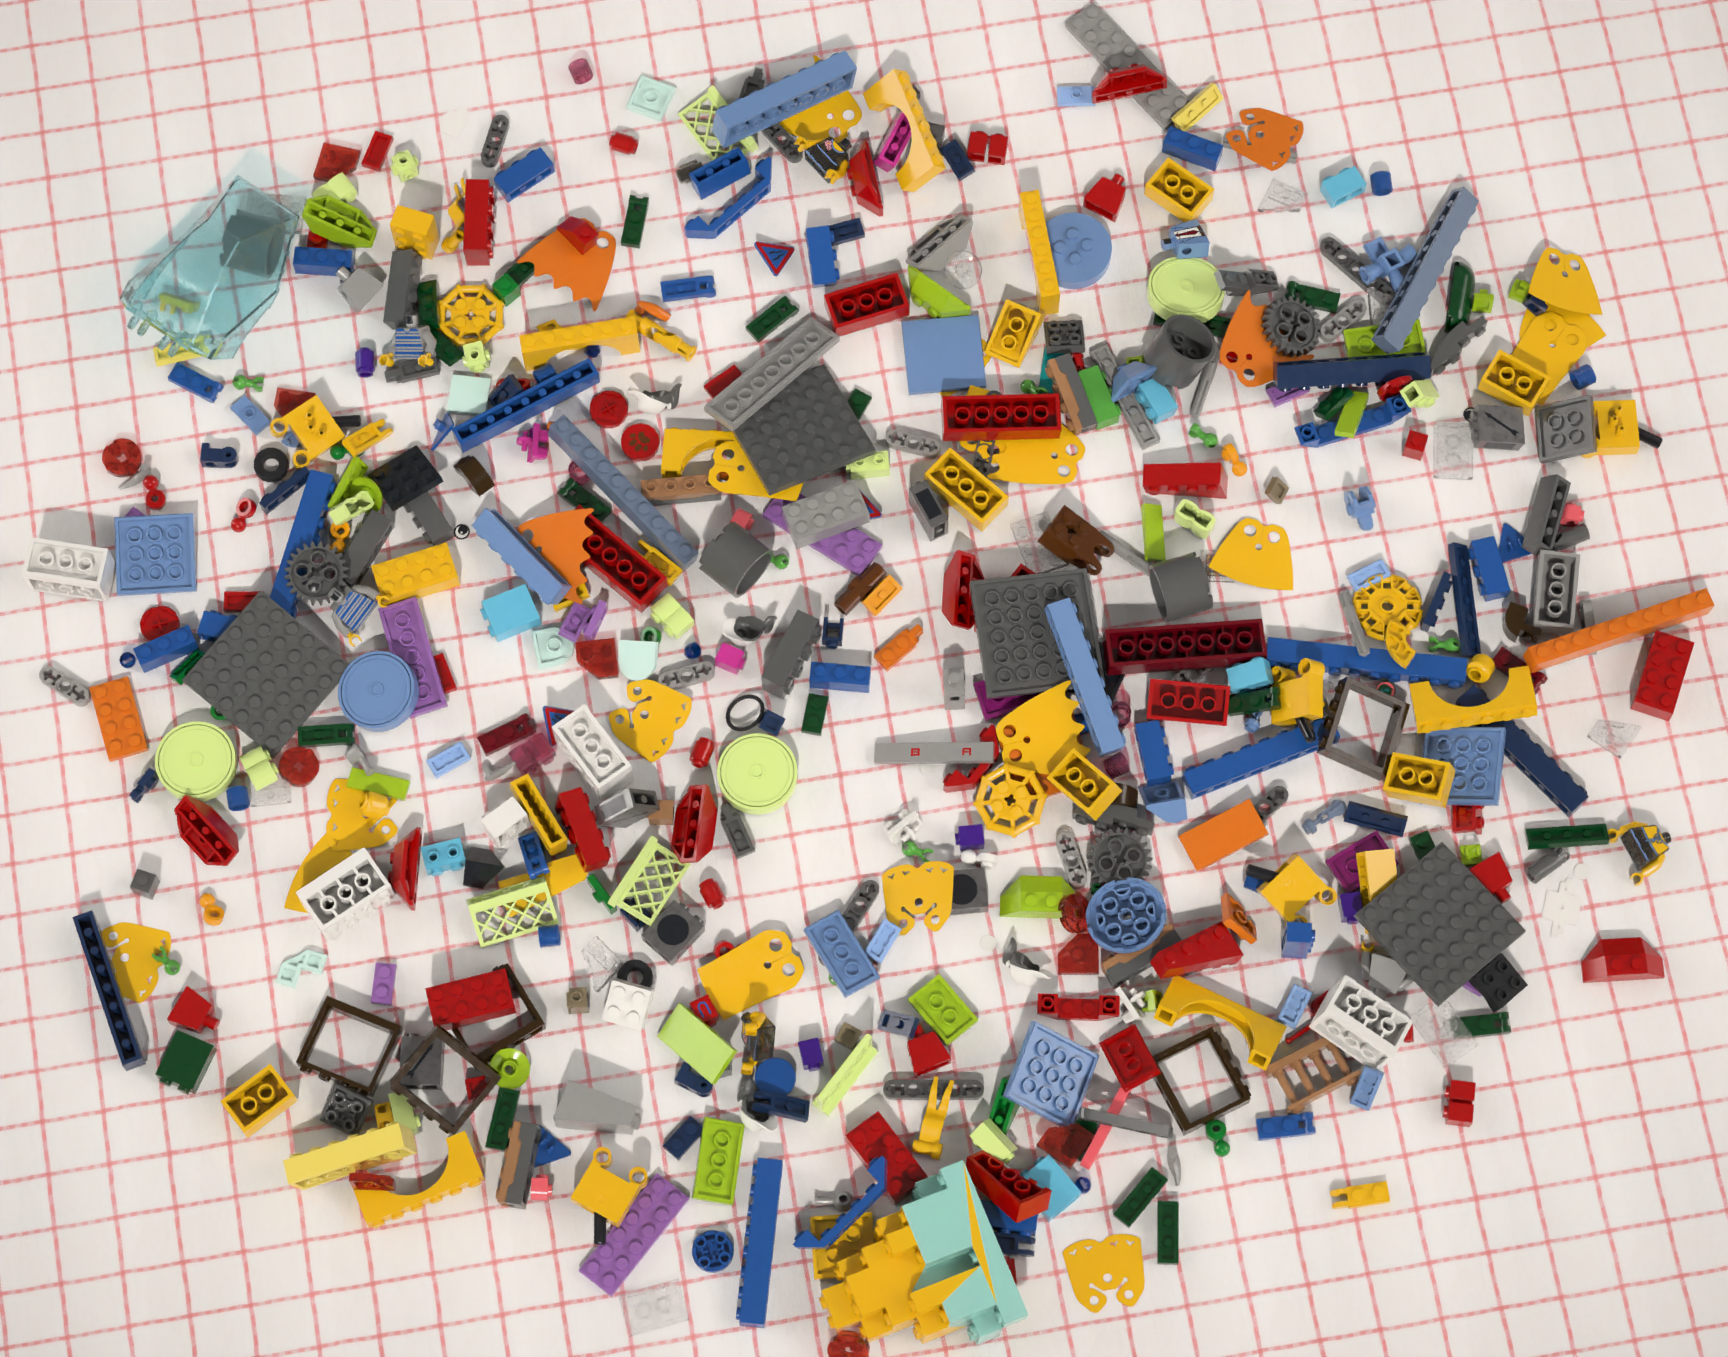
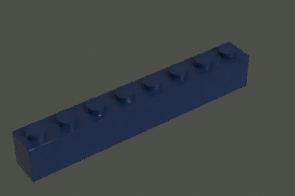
[1273,352,1431,392]
[1455,684,1589,818]
[72,910,146,1071]

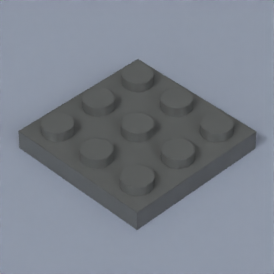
[1535,395,1597,464]

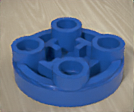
[755,1057,796,1095]
[692,1230,734,1273]

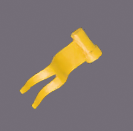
[441,177,466,253]
[912,1076,954,1160]

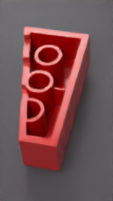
[1143,462,1228,499]
[554,787,611,873]
[1150,921,1244,979]
[966,1150,1052,1223]

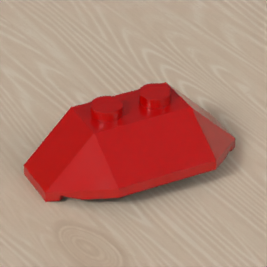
[1092,64,1167,104]
[846,140,883,217]
[942,550,985,630]
[671,784,718,864]
[174,795,239,866]
[388,827,423,911]
[1581,937,1665,983]

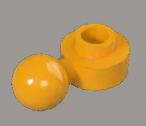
[1221,443,1247,477]
[330,522,351,554]
[199,893,224,926]

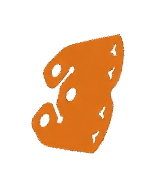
[1226,108,1304,171]

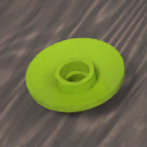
[351,476,383,514]
[490,1048,530,1089]

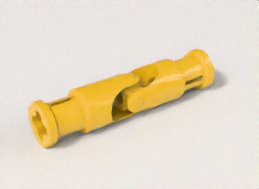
[625,309,697,362]

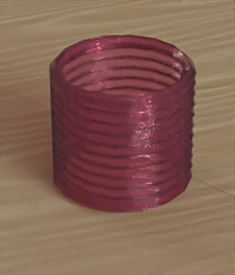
[568,58,594,85]
[568,461,590,485]
[1111,701,1131,728]
[1103,752,1130,779]

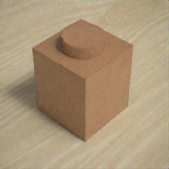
[645,800,675,825]

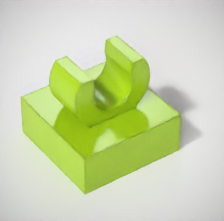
[1508,279,1530,303]
[1472,289,1494,313]
[1459,844,1482,867]
[1142,989,1163,1013]

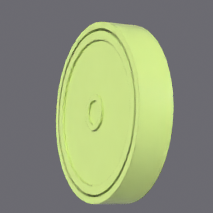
[1147,257,1225,323]
[155,721,238,802]
[717,733,798,815]

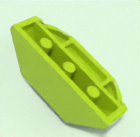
[301,195,377,248]
[908,265,971,318]
[1000,875,1081,919]

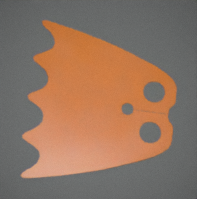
[517,218,616,312]
[1219,290,1314,387]
[517,508,594,604]

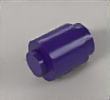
[355,347,375,378]

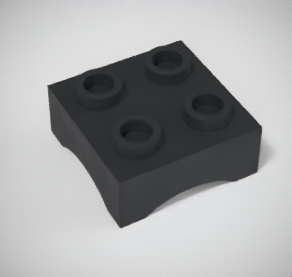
[1469,953,1528,1012]

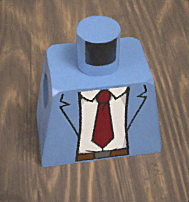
[1161,219,1210,259]

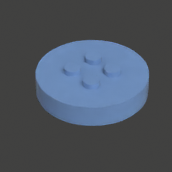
[1046,213,1112,289]
[338,651,419,732]

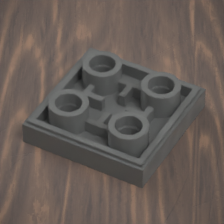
[1043,320,1085,354]
[320,1082,374,1135]

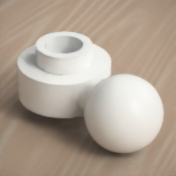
[961,849,998,870]

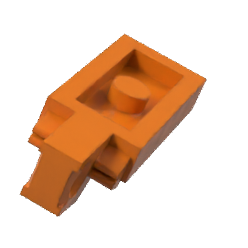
[874,624,923,672]

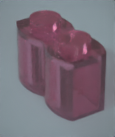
[508,732,556,776]

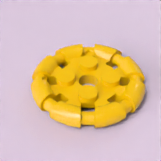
[1352,574,1423,641]

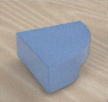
[281,431,301,448]

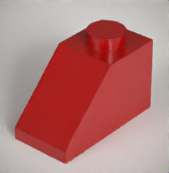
[556,216,599,255]

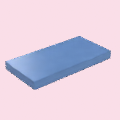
[803,910,880,998]

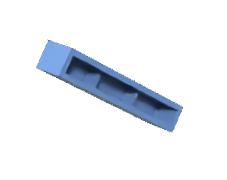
[472,508,572,605]

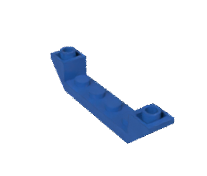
[684,156,772,239]
[1294,394,1411,448]
[793,1156,888,1249]

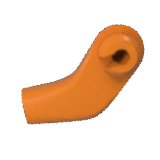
[634,301,671,322]

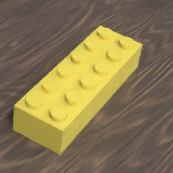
[283,1122,418,1190]

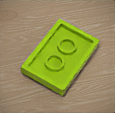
[908,974,979,1047]

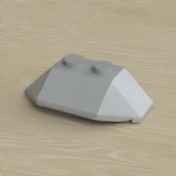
[906,214,973,272]

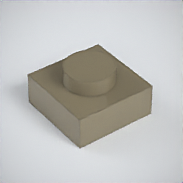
[1264,477,1289,504]
[834,1022,862,1050]

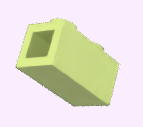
[1399,380,1440,409]
[846,450,890,480]
[388,1093,421,1136]
[969,1118,1018,1164]

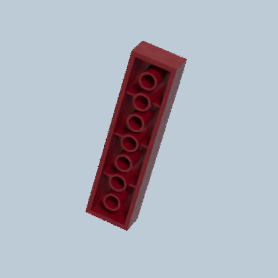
[1102,619,1267,676]

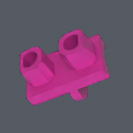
[516,423,549,463]

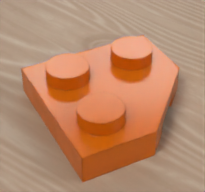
[1221,892,1257,944]

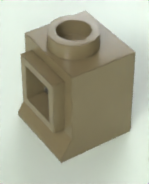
[566,987,589,1014]

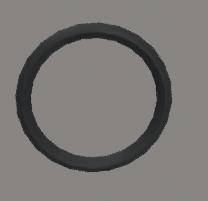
[725,694,765,732]

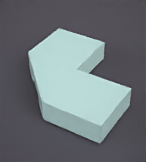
[275,949,328,989]

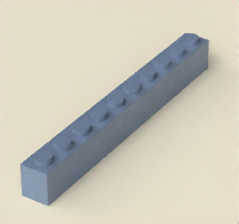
[1371,187,1479,354]
[548,414,699,572]

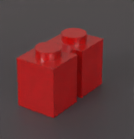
[967,131,1008,165]
[1442,1080,1476,1127]

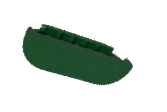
[1444,261,1475,333]

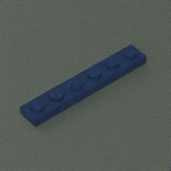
[1448,542,1481,658]

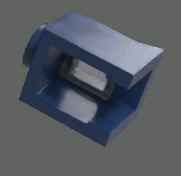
[822,617,844,649]
[619,897,651,932]

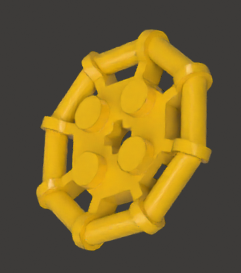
[437,284,505,347]
[973,762,1048,838]

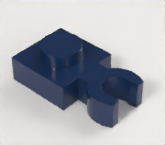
[129,767,159,803]

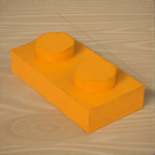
[861,574,903,616]

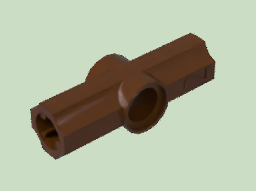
[834,562,887,616]

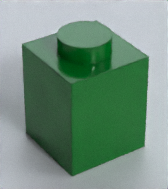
[492,273,521,307]

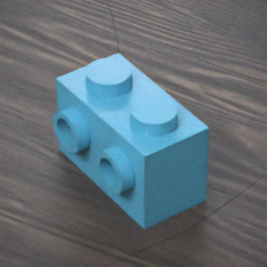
[1320,166,1366,209]
[1135,378,1178,424]
[1226,657,1274,694]
[421,837,466,876]

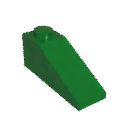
[989,1075,1020,1135]

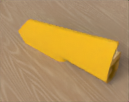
[498,854,588,918]

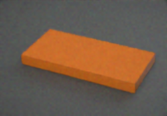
[1178,799,1269,872]

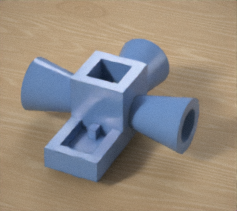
[1359,237,1417,294]

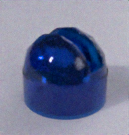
[584,345,601,358]
[684,642,701,659]
[119,652,136,669]
[1075,1177,1091,1194]

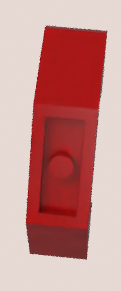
[943,724,999,793]
[1037,993,1120,1021]

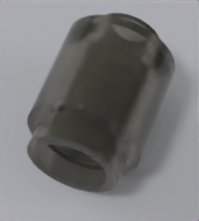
[675,159,703,184]

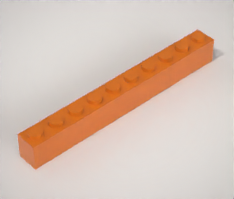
[1523,588,1715,673]

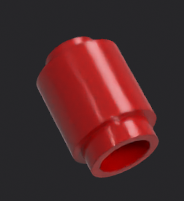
[609,132,639,155]
[689,737,714,768]
[699,878,726,910]

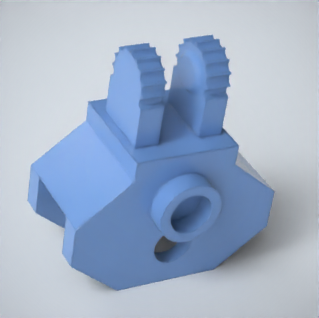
[1344,486,1376,531]

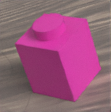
[715,642,747,675]

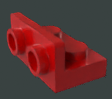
[1452,805,1485,835]

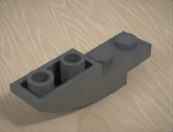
[1214,269,1280,296]
[1431,316,1488,377]
[1072,804,1155,836]

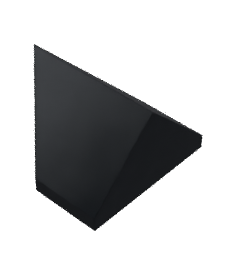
[463,847,505,889]

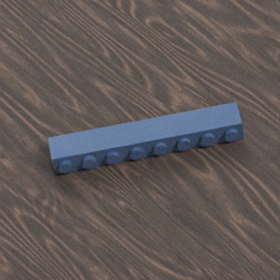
[1044,597,1126,758]

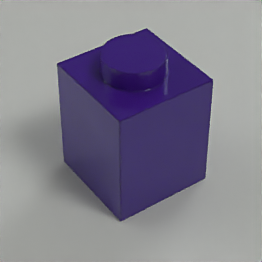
[955,824,985,851]
[1338,891,1363,925]
[798,1038,824,1072]

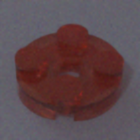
[102,438,142,477]
[278,747,319,787]
[1058,892,1089,933]
[827,1330,870,1357]

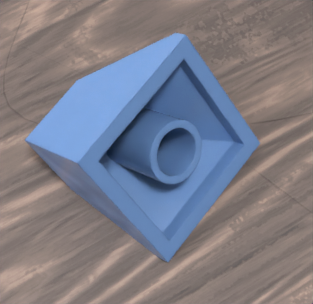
[1111,361,1157,403]
[1138,780,1188,823]

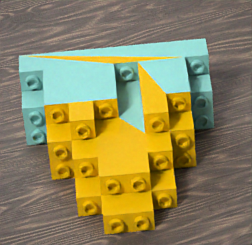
[819,1160,1028,1345]

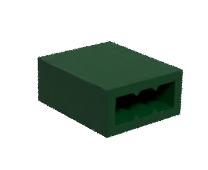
[155,1030,217,1095]

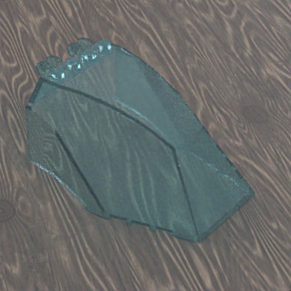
[120,175,299,360]

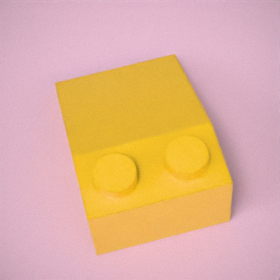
[984,299,1046,368]

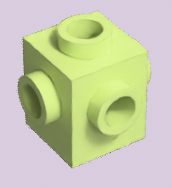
[390,150,419,183]
[462,341,491,373]

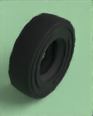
[254,448,289,482]
[617,959,653,987]

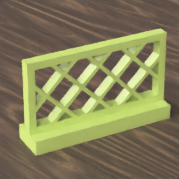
[678,85,759,161]
[608,835,691,926]
[467,876,559,948]
[812,1033,878,1117]

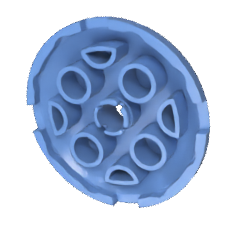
[1086,878,1166,953]

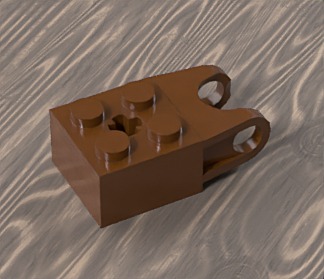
[1037,505,1114,575]

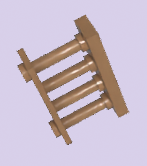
[1264,1037,1361,1114]

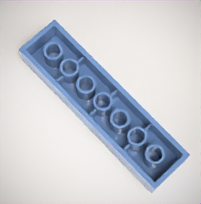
[712,51,857,148]

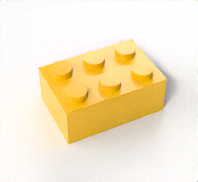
[1144,157,1215,223]
[390,205,440,260]
[1478,349,1551,417]
[1047,748,1122,821]
[1383,752,1456,808]
[220,1064,298,1138]

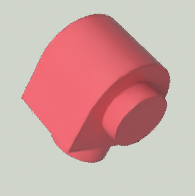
[1560,503,1585,528]
[730,508,755,531]
[531,1174,553,1200]

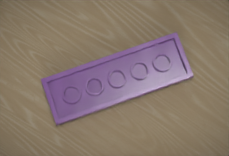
[763,494,882,576]
[378,596,448,719]
[579,1173,690,1297]

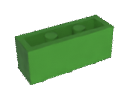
[1078,365,1121,430]

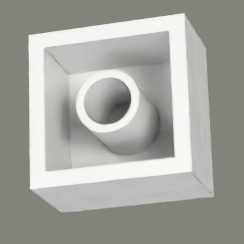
[480,796,531,850]
[602,978,655,1031]

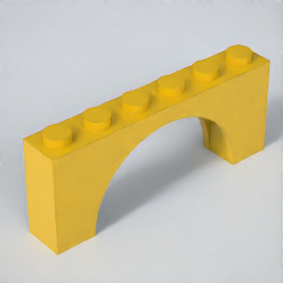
[863,69,946,192]
[1018,190,1060,315]
[519,316,640,371]
[661,427,737,478]
[1409,666,1537,734]
[1154,976,1287,1071]
[349,1131,485,1228]

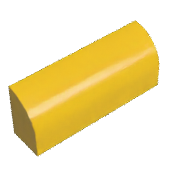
[510,774,568,855]
[1356,849,1398,934]

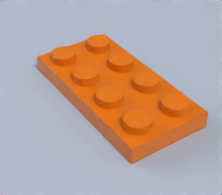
[89,676,149,762]

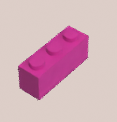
[872,111,912,173]

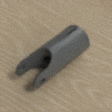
[1552,523,1590,551]
[1525,848,1570,884]

